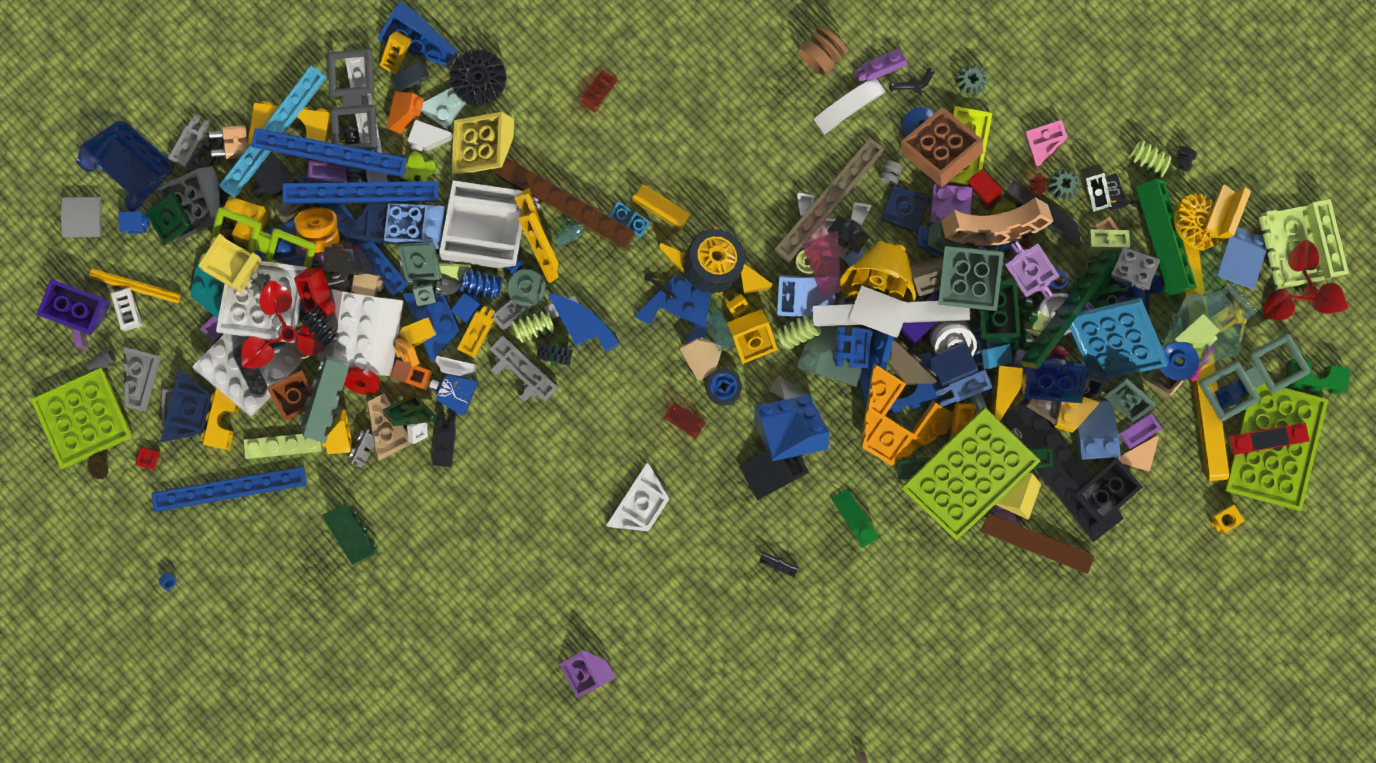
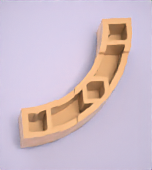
[941,197,1053,246]

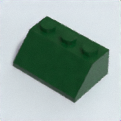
[979,280,1021,343]
[322,504,378,565]

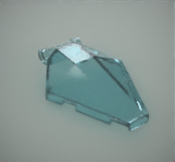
[1158,281,1258,377]

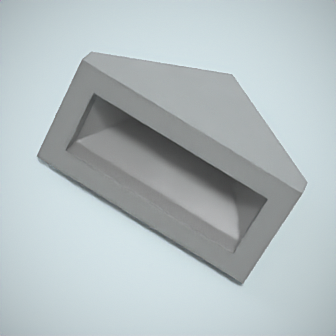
[768,375,809,400]

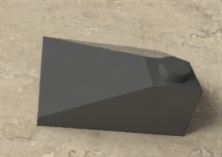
[159,166,219,241]

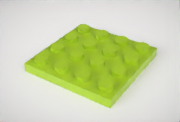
[31,368,133,469]

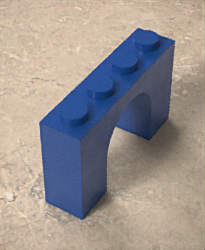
[858,352,943,414]

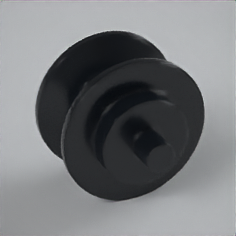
[339,124,360,145]

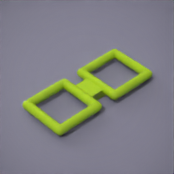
[210,207,317,268]

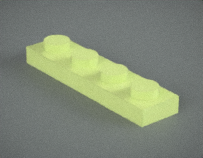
[244,434,323,459]

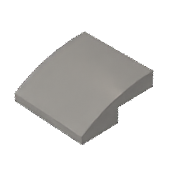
[61,197,103,237]

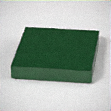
[146,193,193,245]

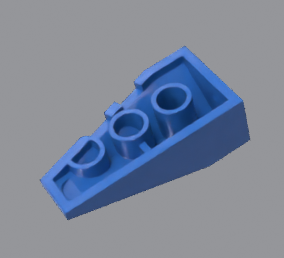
[377,2,459,67]

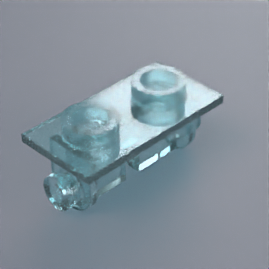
[704,310,735,351]

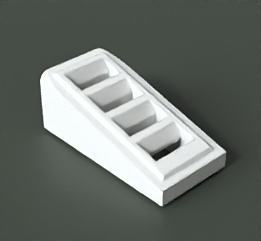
[111,288,143,331]

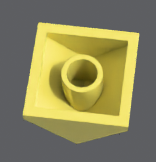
[995,473,1041,520]

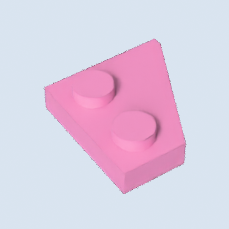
[1024,120,1067,167]

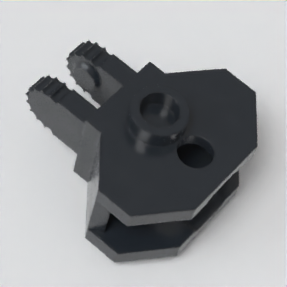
[827,215,870,254]

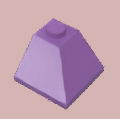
[559,651,615,698]

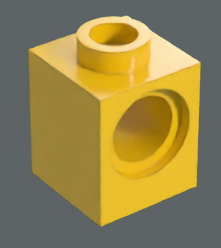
[1210,505,1244,534]

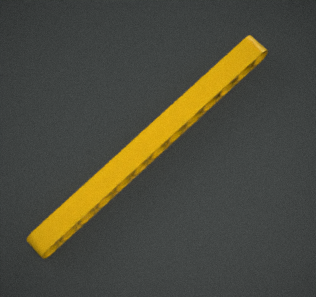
[1181,241,1229,482]

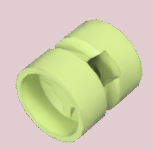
[795,249,821,276]

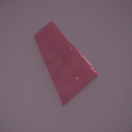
[802,230,841,299]

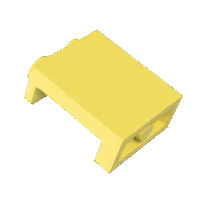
[199,234,262,293]

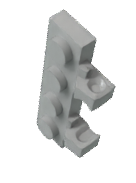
[490,336,558,403]

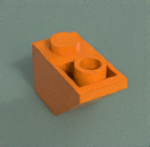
[390,360,433,391]

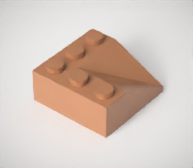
[901,107,983,188]

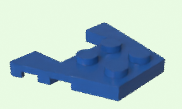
[635,274,710,343]

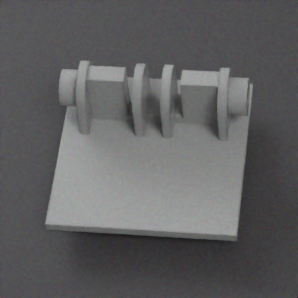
[1111,247,1160,290]

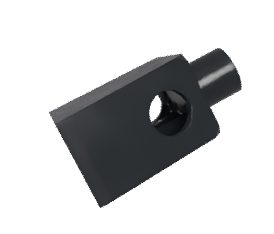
[251,153,299,200]

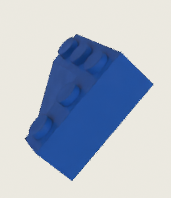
[754,395,829,461]

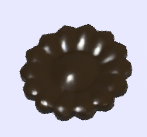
[87,454,109,480]

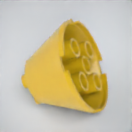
[840,241,916,302]

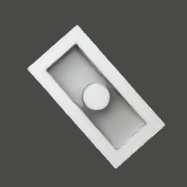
[407,120,453,152]

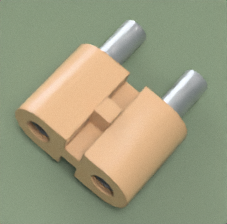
[209,125,248,159]

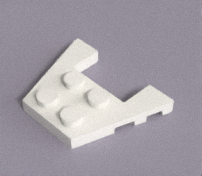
[797,193,871,259]

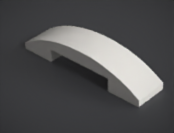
[813,78,886,135]

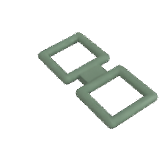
[1199,333,1311,421]

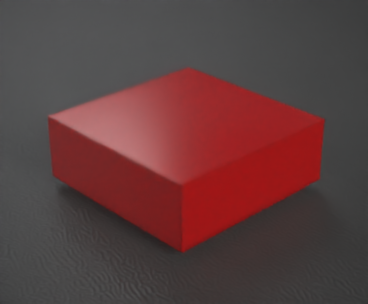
[135,446,160,470]

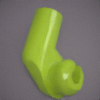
[991,201,1015,215]

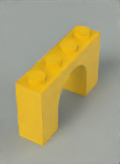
[247,101,331,159]

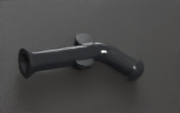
[890,68,935,96]

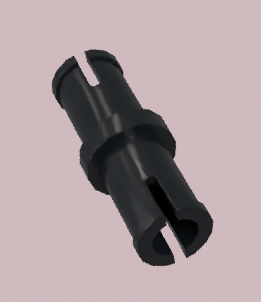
[758,551,799,578]

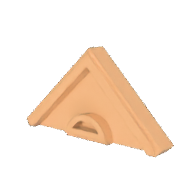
[1118,436,1159,472]

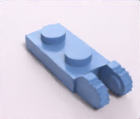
[935,370,993,407]

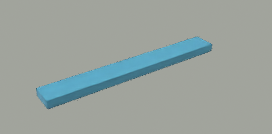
[219,65,327,198]

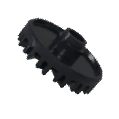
[449,48,507,106]

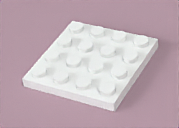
[216,261,306,343]
[193,334,304,417]

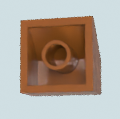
[267,370,313,421]

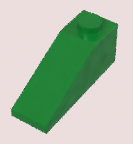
[831,489,879,548]

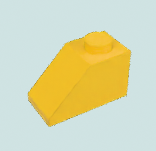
[322,410,352,454]

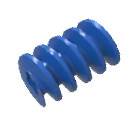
[460,269,502,299]

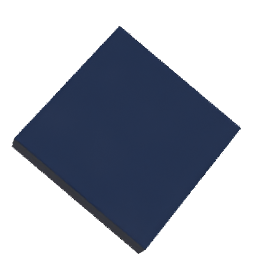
[880,184,929,233]

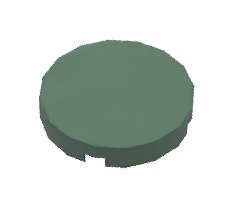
[507,269,546,307]

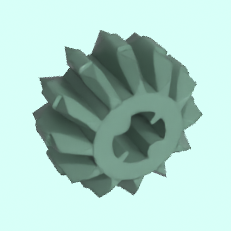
[956,64,988,97]
[1048,168,1081,201]

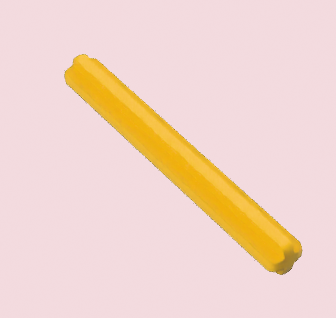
[89,269,181,303]

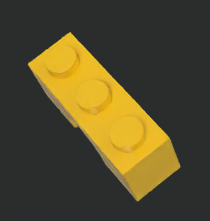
[202,388,239,451]

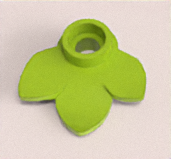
[401,151,435,182]

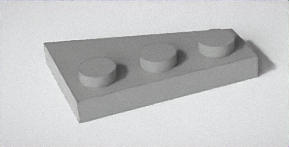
[124,347,161,412]

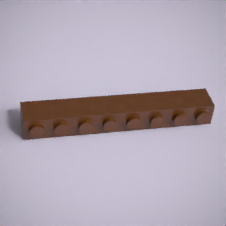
[494,157,636,252]

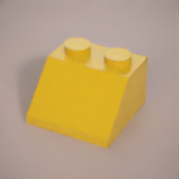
[727,309,778,364]

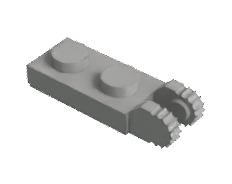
[168,114,211,168]

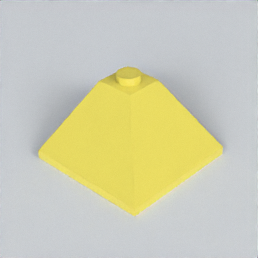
[452,112,514,175]

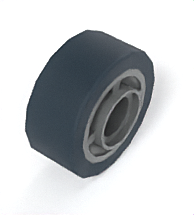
[392,62,430,92]

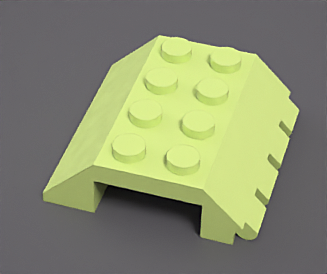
[1259,199,1349,288]

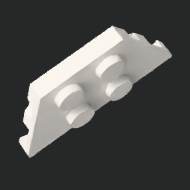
[607,463,669,532]

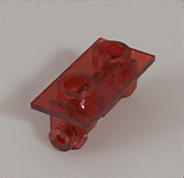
[664,402,706,439]

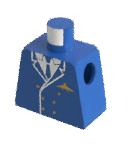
[429,375,478,417]

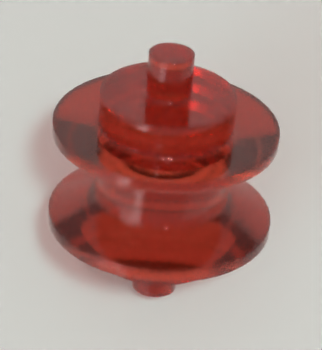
[1029,173,1049,197]

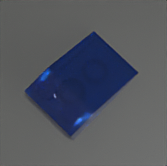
[1022,356,1088,403]

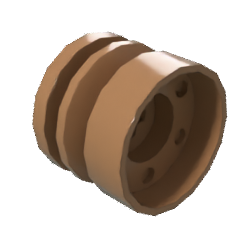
[797,25,848,77]

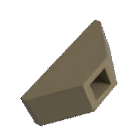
[891,340,937,385]

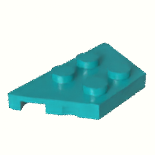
[190,258,224,318]

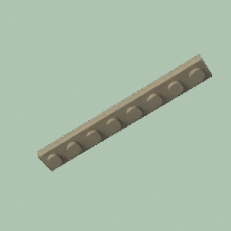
[774,138,885,263]

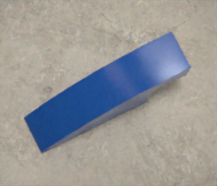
[548,293,619,353]

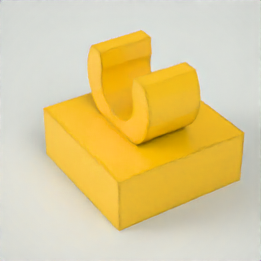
[725,293,750,319]

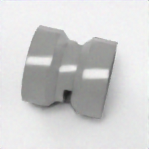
[879,160,903,185]

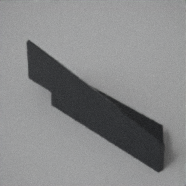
[1003,180,1082,248]

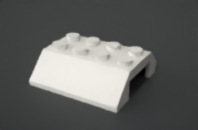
[317,289,403,376]

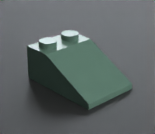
[1104,376,1157,422]

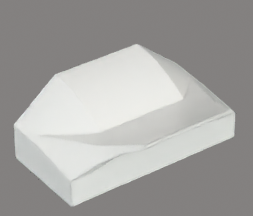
[436,356,476,378]

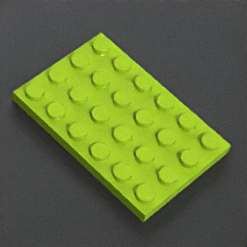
[1224,383,1329,511]
[901,406,1041,540]

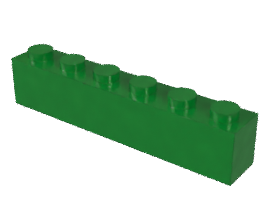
[1136,179,1197,296]

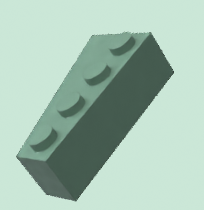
[298,355,349,443]

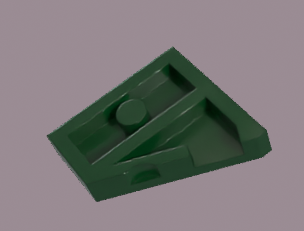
[383,394,436,426]

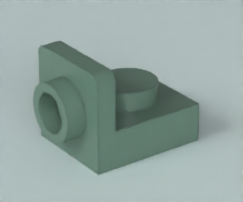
[413,280,436,306]

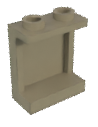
[910,255,944,296]

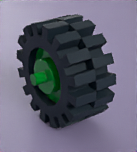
[536,343,573,366]

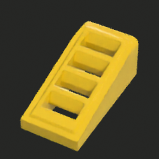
[379,31,411,75]

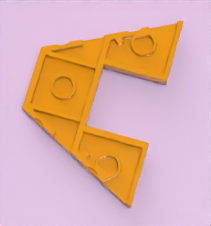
[860,363,954,466]

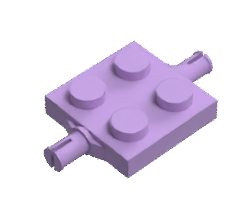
[1005,241,1060,300]

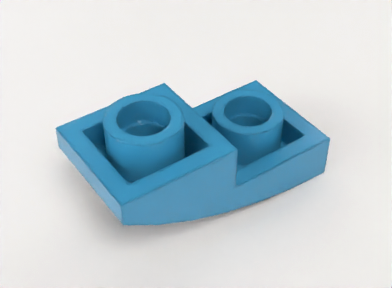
[608,201,651,238]

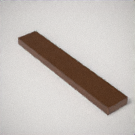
[980,514,1095,574]

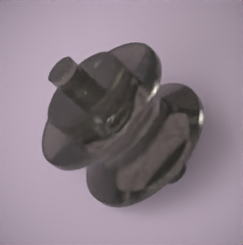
[250,272,270,292]

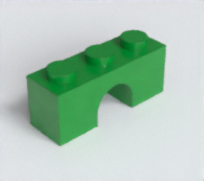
[1285,359,1351,395]

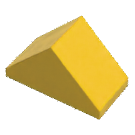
[740,264,773,294]
[398,318,436,347]

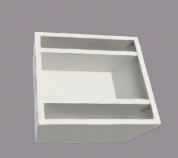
[439,181,523,268]

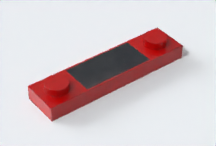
[1228,422,1310,455]

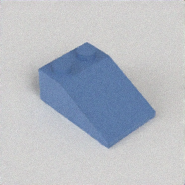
[1217,227,1266,290]
[1075,401,1121,461]

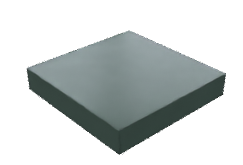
[397,241,442,281]

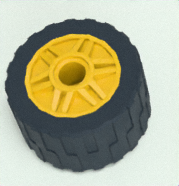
[682,229,745,294]

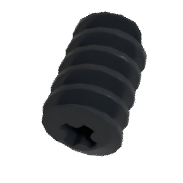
[298,309,340,352]

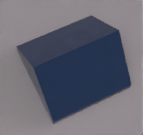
[929,341,978,389]

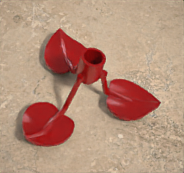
[1263,240,1349,321]
[241,280,324,369]

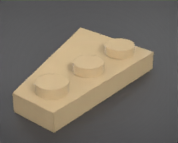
[367,393,412,462]

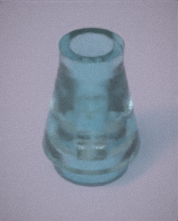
[554,221,584,247]

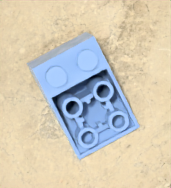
[384,203,447,249]
[777,274,836,316]

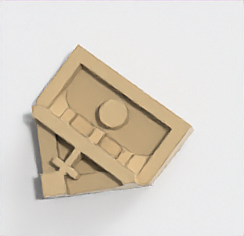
[680,337,724,381]

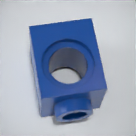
[119,211,150,234]
[451,293,482,324]

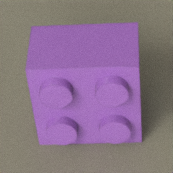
[928,184,972,226]

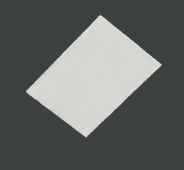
[848,286,911,338]

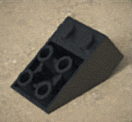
[739,451,809,501]

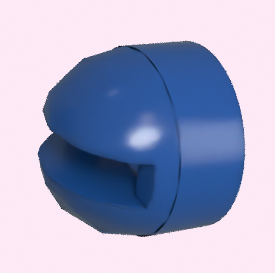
[276,239,292,255]
[159,573,176,590]

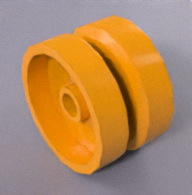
[294,207,339,253]

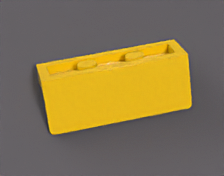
[632,184,691,231]
[1205,184,1251,242]

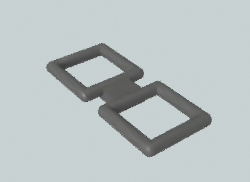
[327,49,378,150]

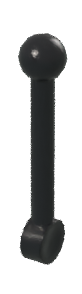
[1109,195,1139,207]
[644,273,675,299]

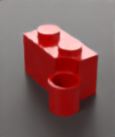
[294,268,335,320]

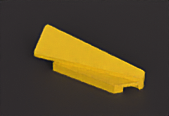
[514,188,559,283]

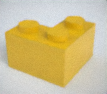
[224,196,269,248]

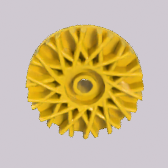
[1173,193,1221,250]

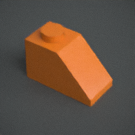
[387,92,424,134]

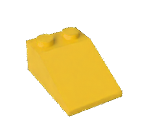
[990,366,1025,421]

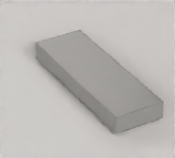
[492,292,547,331]

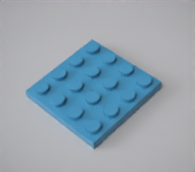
[1070,298,1168,379]

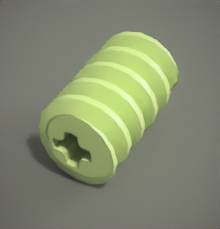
[1128,140,1171,178]
[512,310,554,343]
[777,315,821,349]

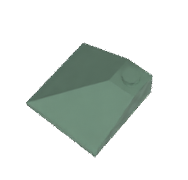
[938,246,1004,311]
[798,325,874,387]

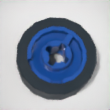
[706,368,742,406]

